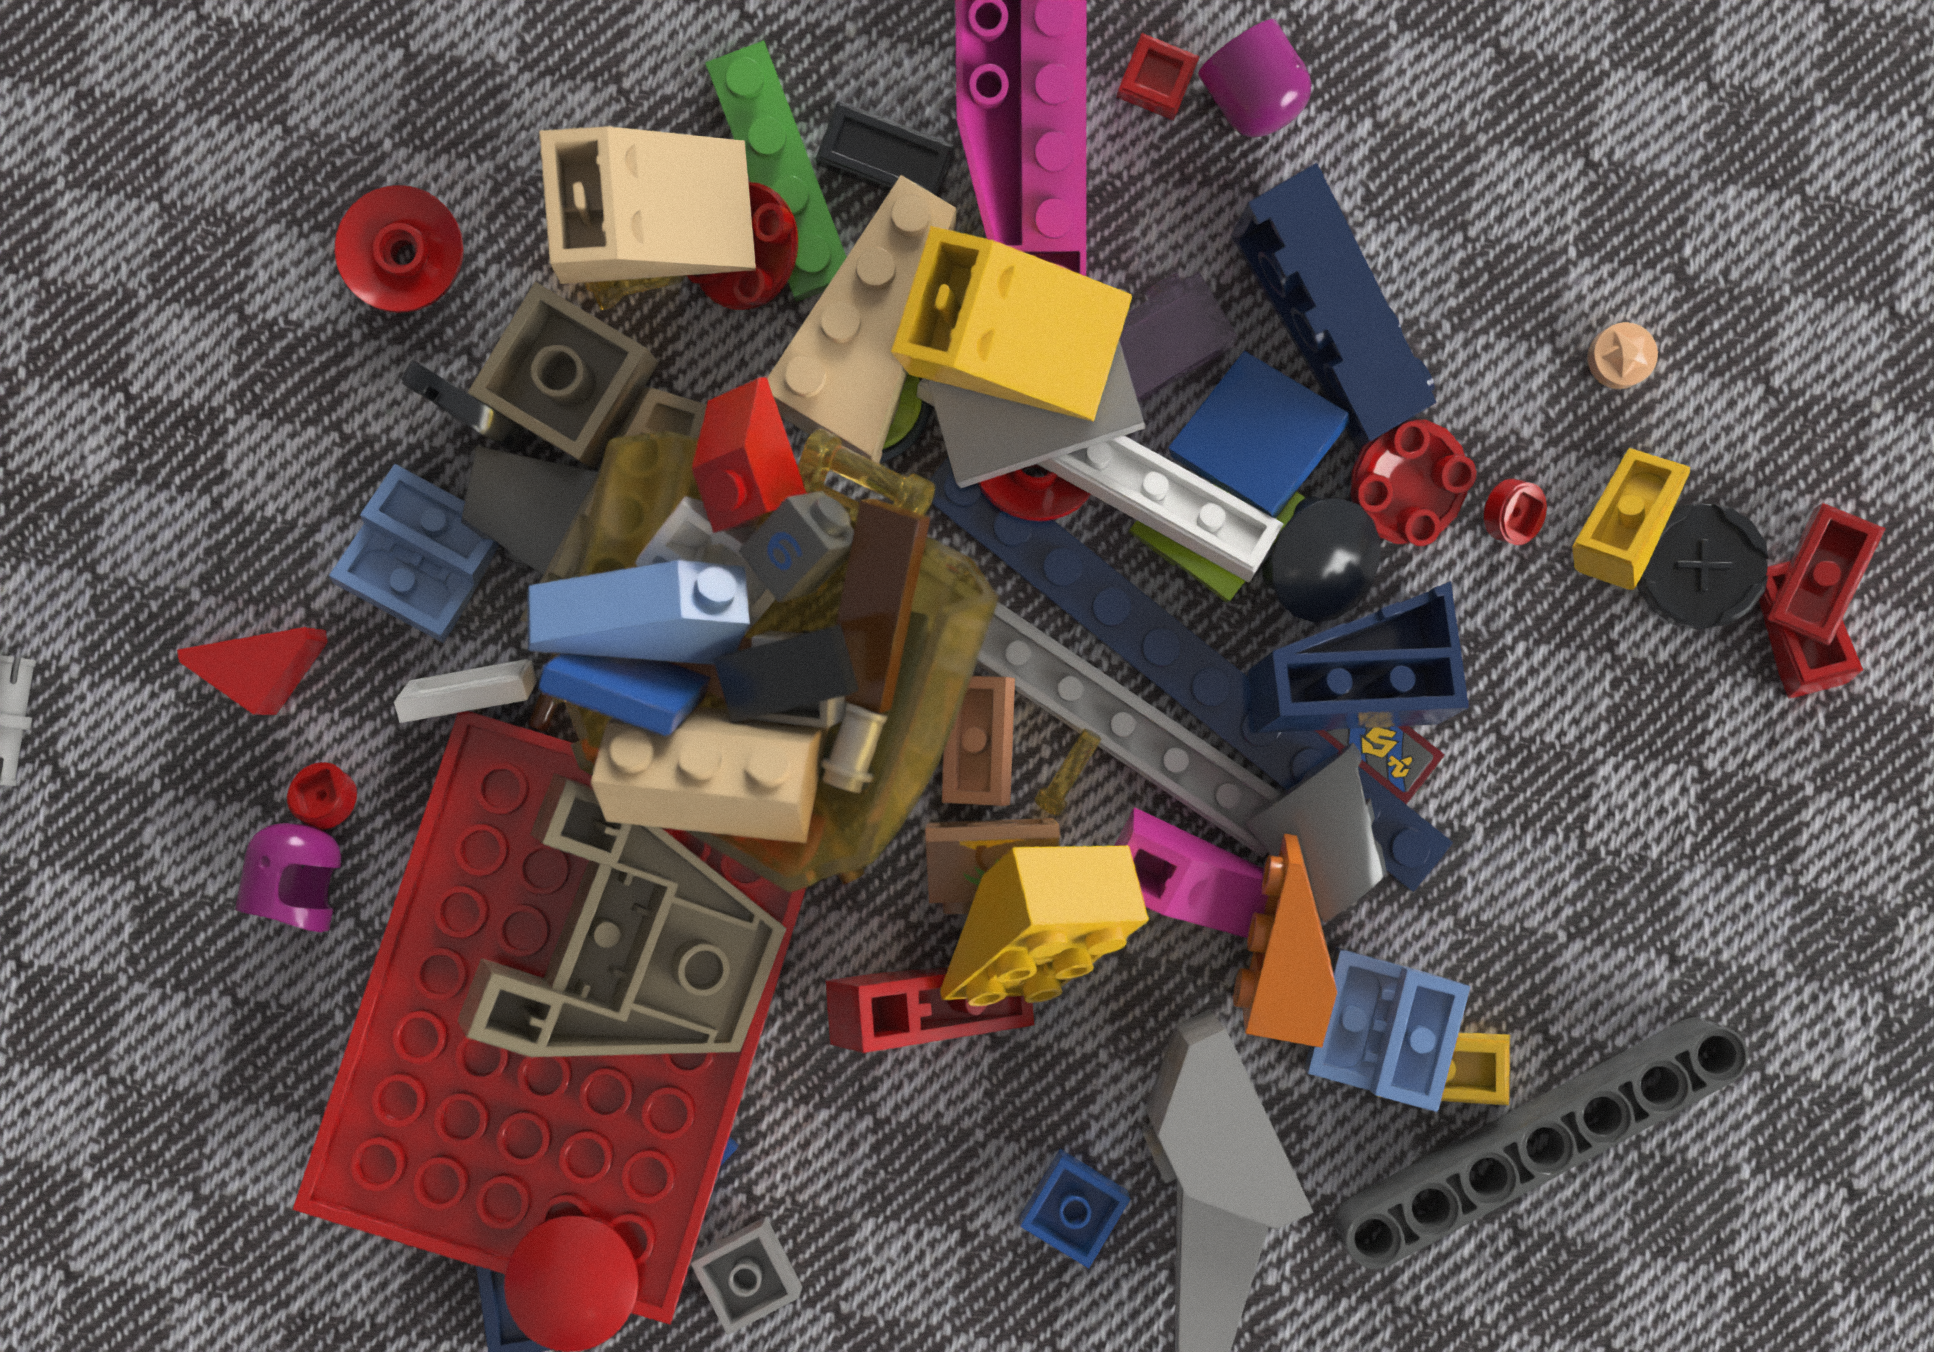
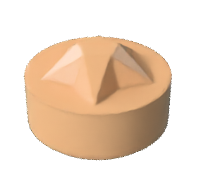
[1588,322,1658,389]

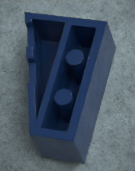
[1248,581,1469,733]

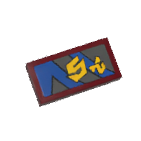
[1314,726,1445,805]

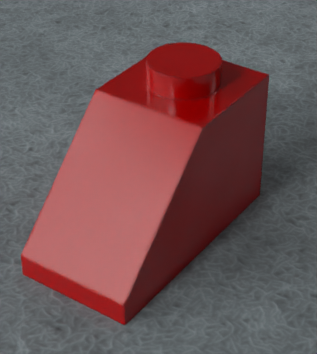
[691,377,807,533]

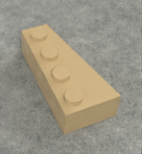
[767,175,956,474]

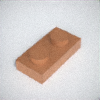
[942,675,1015,806]

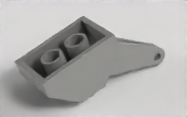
[1142,1009,1313,1352]

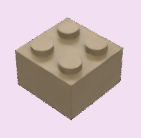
[467,282,659,470]

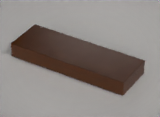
[836,498,931,714]

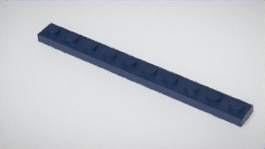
[919,456,1453,892]

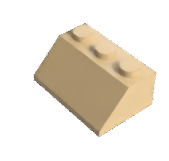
[591,706,829,843]

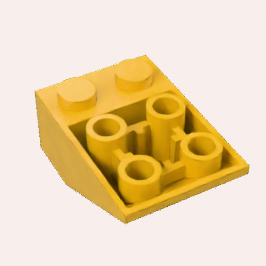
[891,226,1132,422]
[940,846,1149,1006]

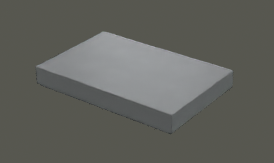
[927,340,1146,488]

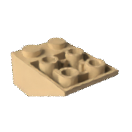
[539,126,756,284]

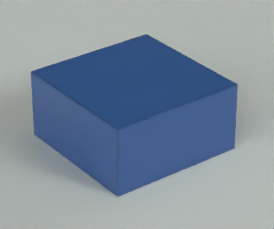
[1019,1149,1131,1269]

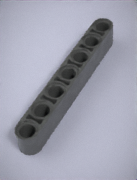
[1334,1017,1749,1270]

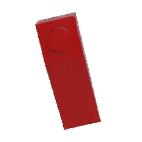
[825,967,1034,1053]

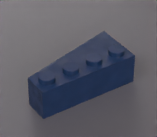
[1230,163,1437,450]

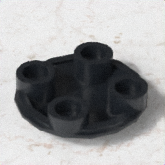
[1262,496,1380,623]

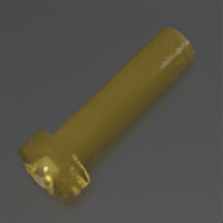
[1034,728,1102,816]

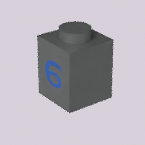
[738,491,854,602]

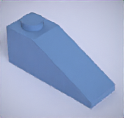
[527,560,750,665]

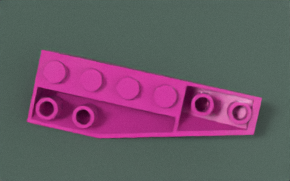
[955,0,1086,276]

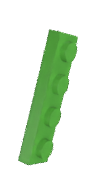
[705,40,847,302]

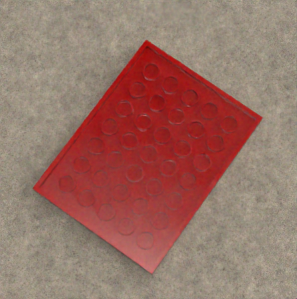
[292,711,827,1325]

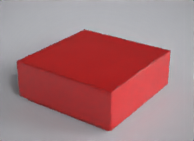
[1116,33,1200,121]

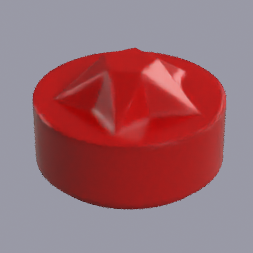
[1484,479,1547,545]
[287,762,357,829]

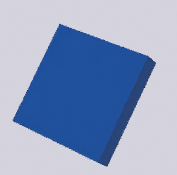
[1168,351,1350,519]
[538,653,711,736]

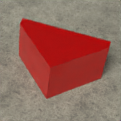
[177,627,328,715]

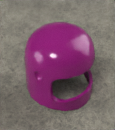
[1198,18,1312,138]
[235,823,341,932]

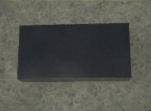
[815,101,955,197]
[713,624,859,723]

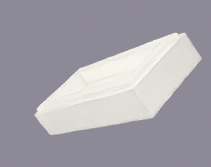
[394,659,537,723]

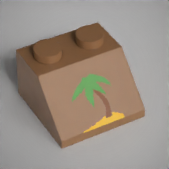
[925,818,1060,914]

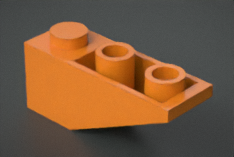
[1233,833,1337,1048]

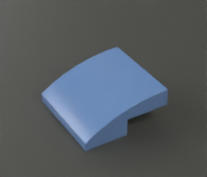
[329,464,499,643]
[1304,947,1471,1112]

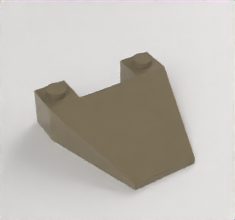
[457,773,786,1057]

